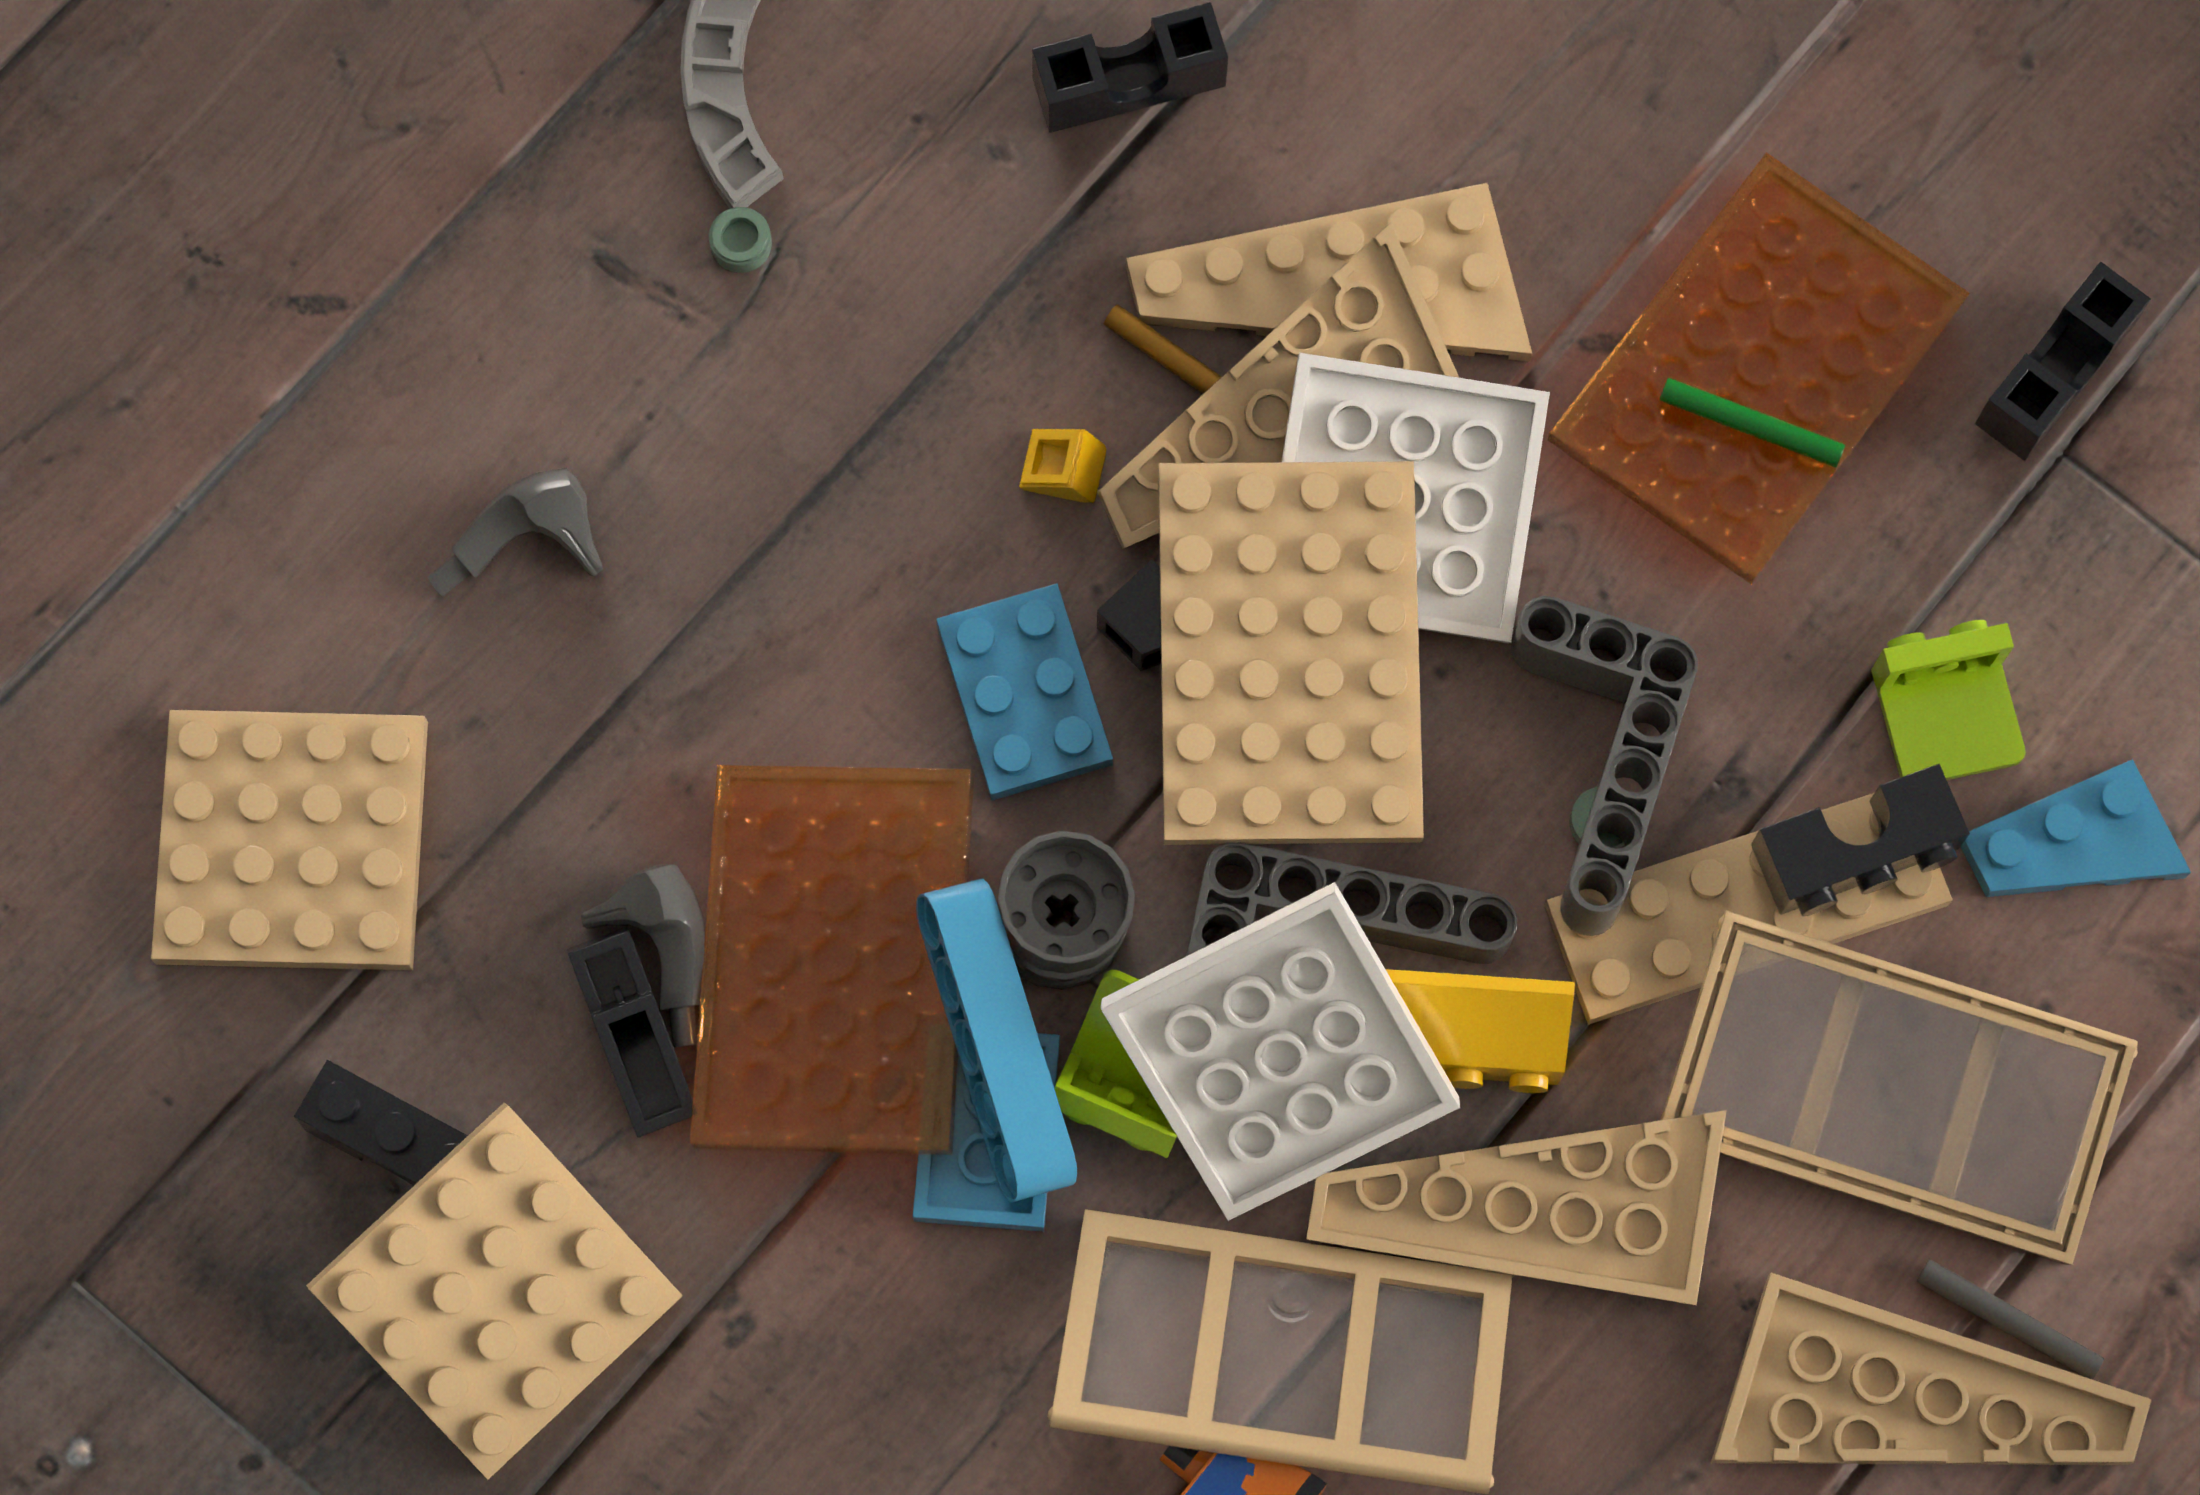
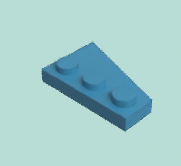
[1961,759,2191,897]

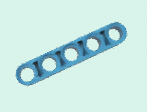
[916,879,1077,1202]

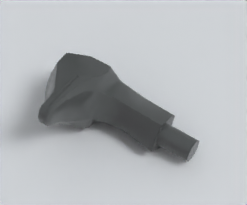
[427,468,603,596]
[581,864,707,1048]

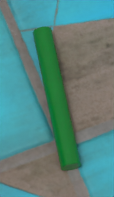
[1659,377,1846,468]

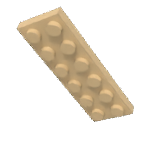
[1544,793,1953,1025]

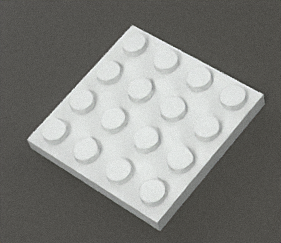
[1281,353,1550,644]
[1101,882,1460,1221]

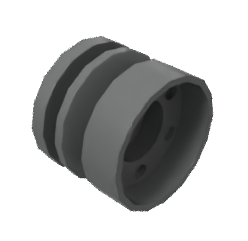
[995,831,1135,990]

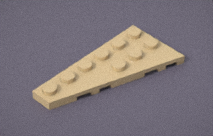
[1126,183,1532,362]
[1097,223,1459,549]
[1306,1110,1727,1305]
[1711,1273,2151,1465]

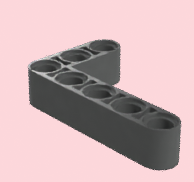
[1510,596,1698,936]
[1187,842,1517,964]

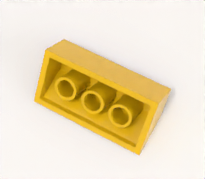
[1385,969,1575,1093]

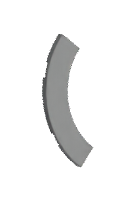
[680,0,783,209]

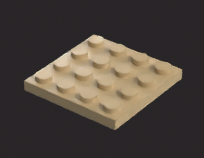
[151,710,428,970]
[306,1103,683,1479]

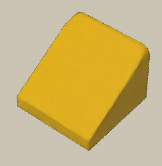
[1019,429,1106,502]

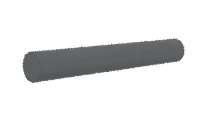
[1917,1259,2104,1380]

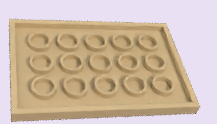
[1158,461,1424,845]

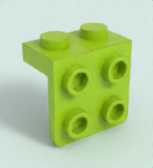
[1871,620,2026,780]
[1054,970,1177,1158]

